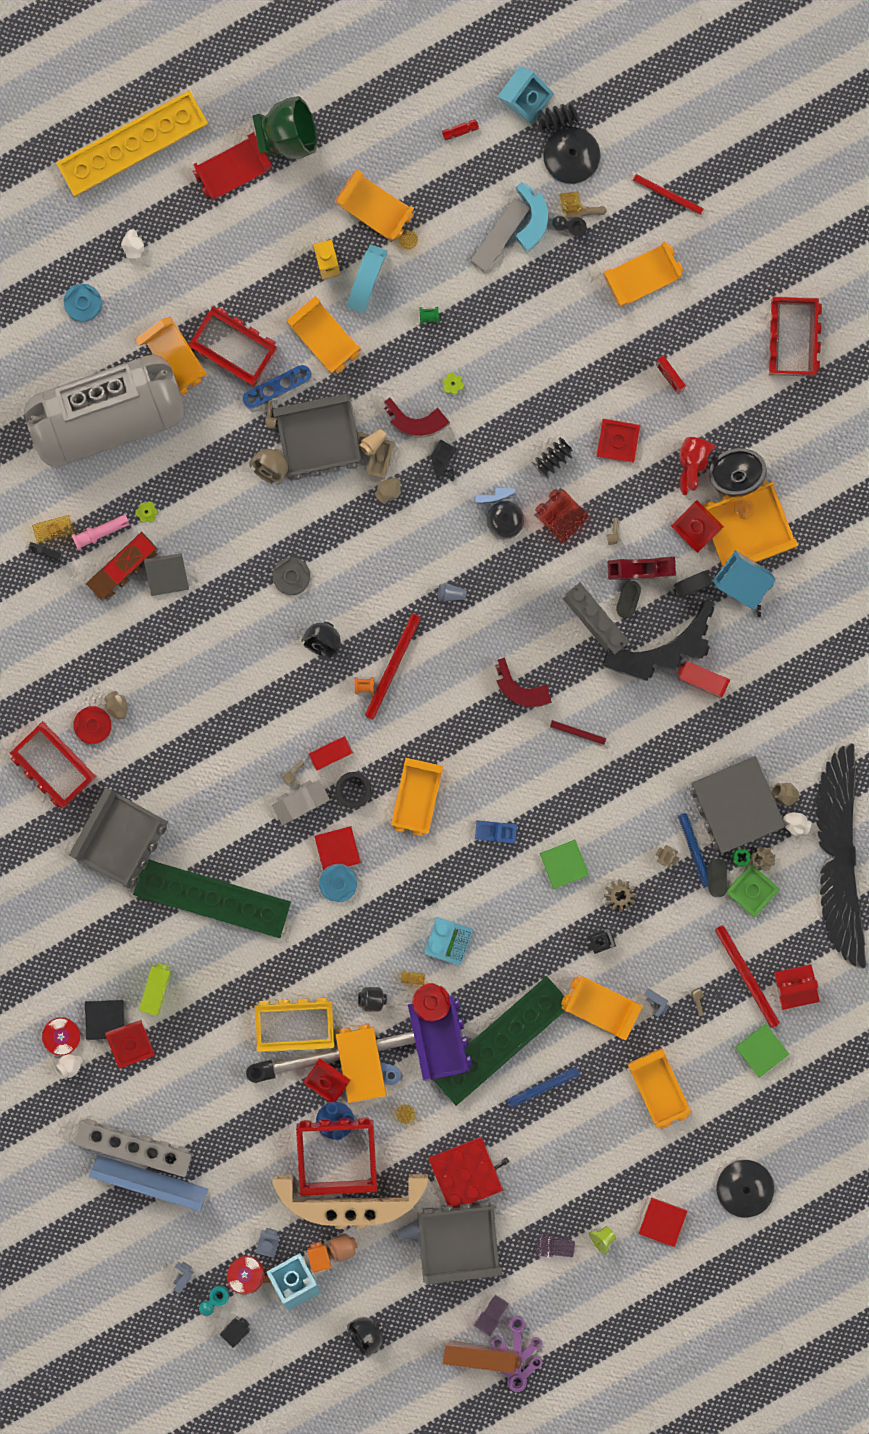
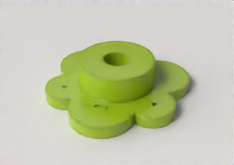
[442,372,464,395]
[135,502,158,523]

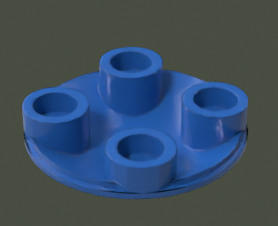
[316,1102,354,1140]

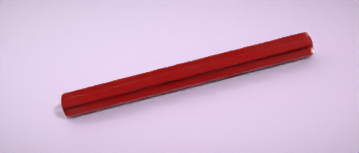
[365,614,421,720]
[715,925,780,1028]

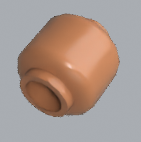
[327,1233,357,1262]

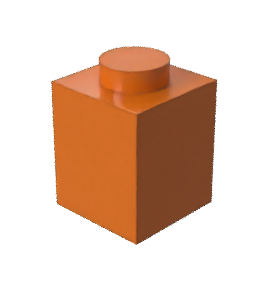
[307,1242,332,1273]

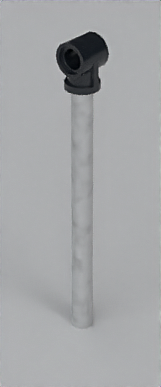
[246,1032,415,1083]

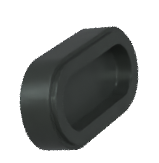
[616,581,641,618]
[708,859,727,897]

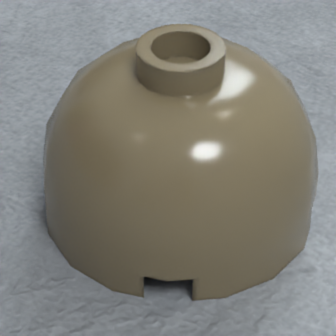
[249,449,288,485]

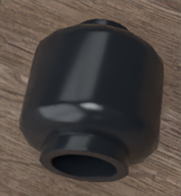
[358,987,387,1012]

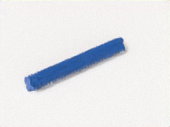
[677,812,708,888]
[507,1066,580,1108]

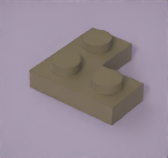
[357,432,395,479]

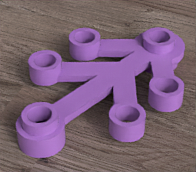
[492,1316,542,1392]

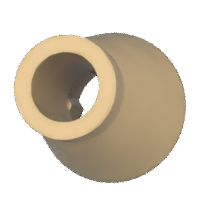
[359,428,387,456]

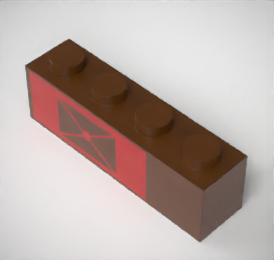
[86,531,159,601]

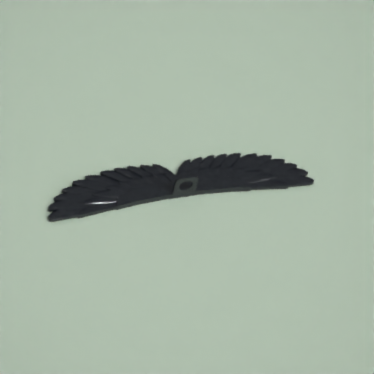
[816,743,866,968]

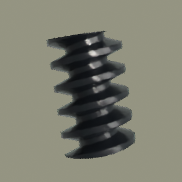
[538,102,579,134]
[532,437,573,479]

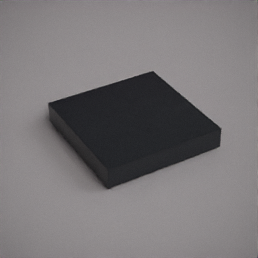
[85,1000,125,1040]

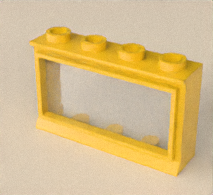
[255,997,335,1052]

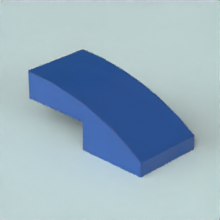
[475,820,517,843]

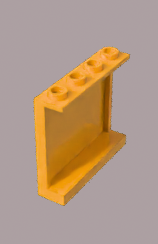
[703,480,798,567]

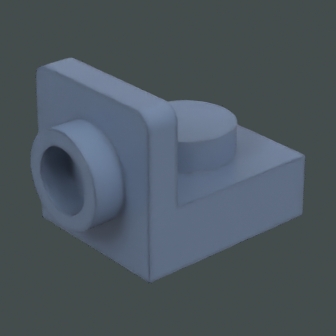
[644,988,669,1017]
[256,1228,280,1258]
[173,1262,194,1294]

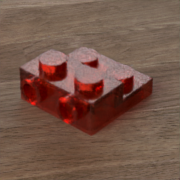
[534,488,590,543]

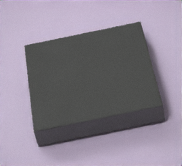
[144,553,189,596]

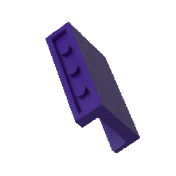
[408,995,472,1081]

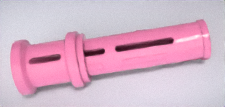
[72,514,130,550]

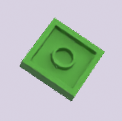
[539,840,589,889]
[726,863,780,917]
[735,1023,789,1078]

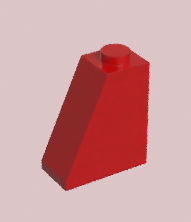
[677,661,731,699]

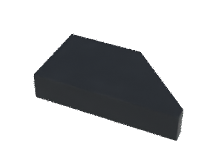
[431,439,457,480]
[28,542,63,562]

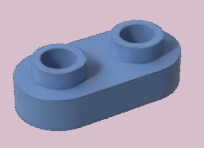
[380,1062,401,1085]

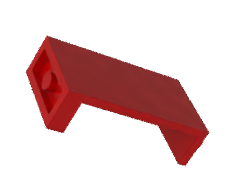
[192,132,273,201]

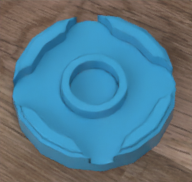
[64,284,102,322]
[319,864,357,902]

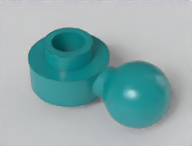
[199,1286,229,1316]

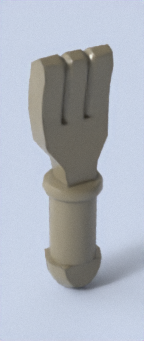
[566,206,607,218]

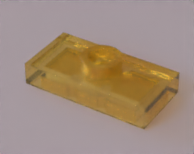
[32,515,75,544]

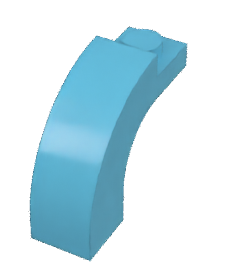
[515,182,548,253]
[347,244,388,314]

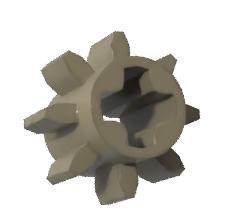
[656,845,680,868]
[752,847,776,871]

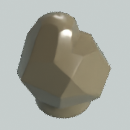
[375,478,401,504]
[104,691,128,719]
[772,783,799,807]

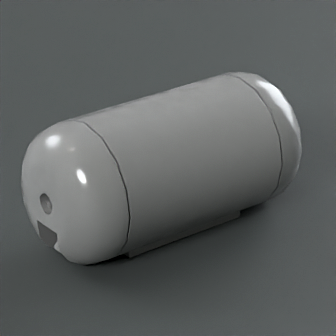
[24,355,185,467]

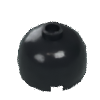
[486,501,524,539]
[301,622,341,658]
[347,1317,383,1357]

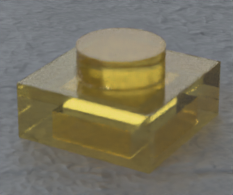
[559,191,581,214]

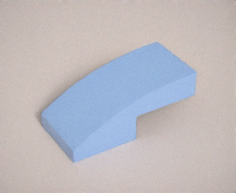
[476,488,515,504]

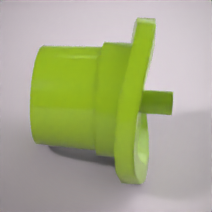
[589,1226,616,1255]

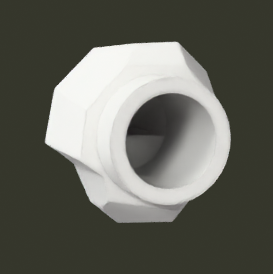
[121,229,144,258]
[783,812,811,837]
[55,1054,82,1079]

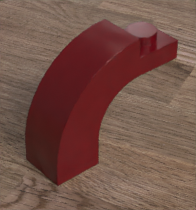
[384,397,450,438]
[607,556,676,580]
[495,657,552,707]

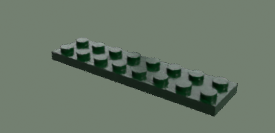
[133,859,291,938]
[434,976,565,1106]

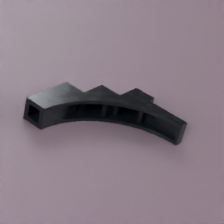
[602,599,714,681]

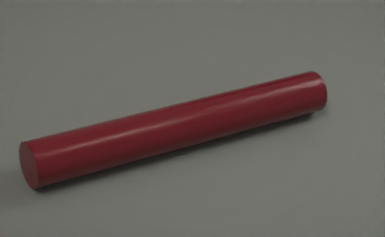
[550,720,606,745]

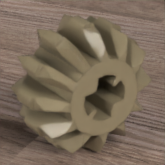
[604,879,637,912]

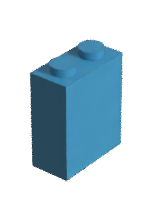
[713,550,776,609]

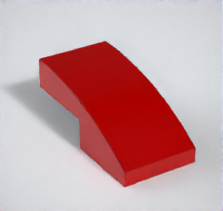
[309,736,353,771]

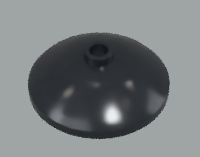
[543,127,600,184]
[709,448,767,497]
[716,1160,774,1218]

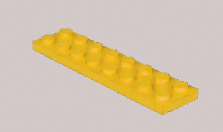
[56,90,209,197]

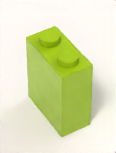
[139,962,173,1016]

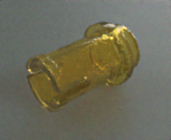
[401,971,425,987]

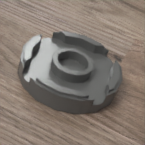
[273,557,311,595]

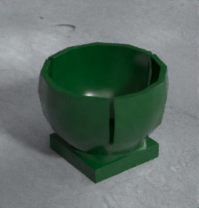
[252,96,317,159]

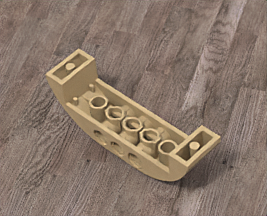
[273,1174,428,1229]

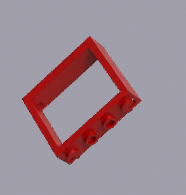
[296,1117,377,1196]

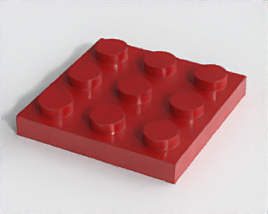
[428,1136,504,1208]

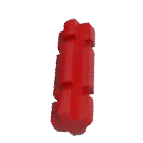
[442,119,479,141]

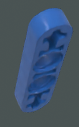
[243,365,311,409]

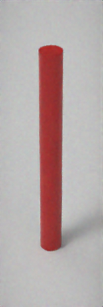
[633,174,704,215]

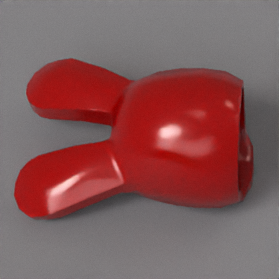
[679,437,716,496]

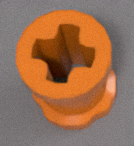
[355,677,374,694]

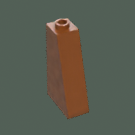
[443,1340,521,1373]

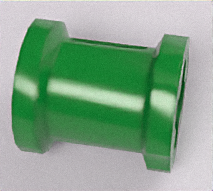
[419,306,439,325]
[732,849,750,866]

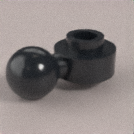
[552,215,587,238]

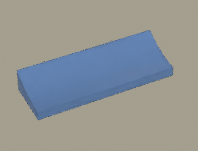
[89,1155,208,1211]

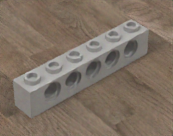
[74,1119,193,1177]

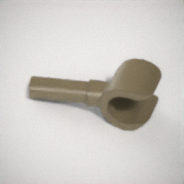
[265,401,277,429]
[607,518,618,545]
[283,760,305,785]
[691,988,704,1016]

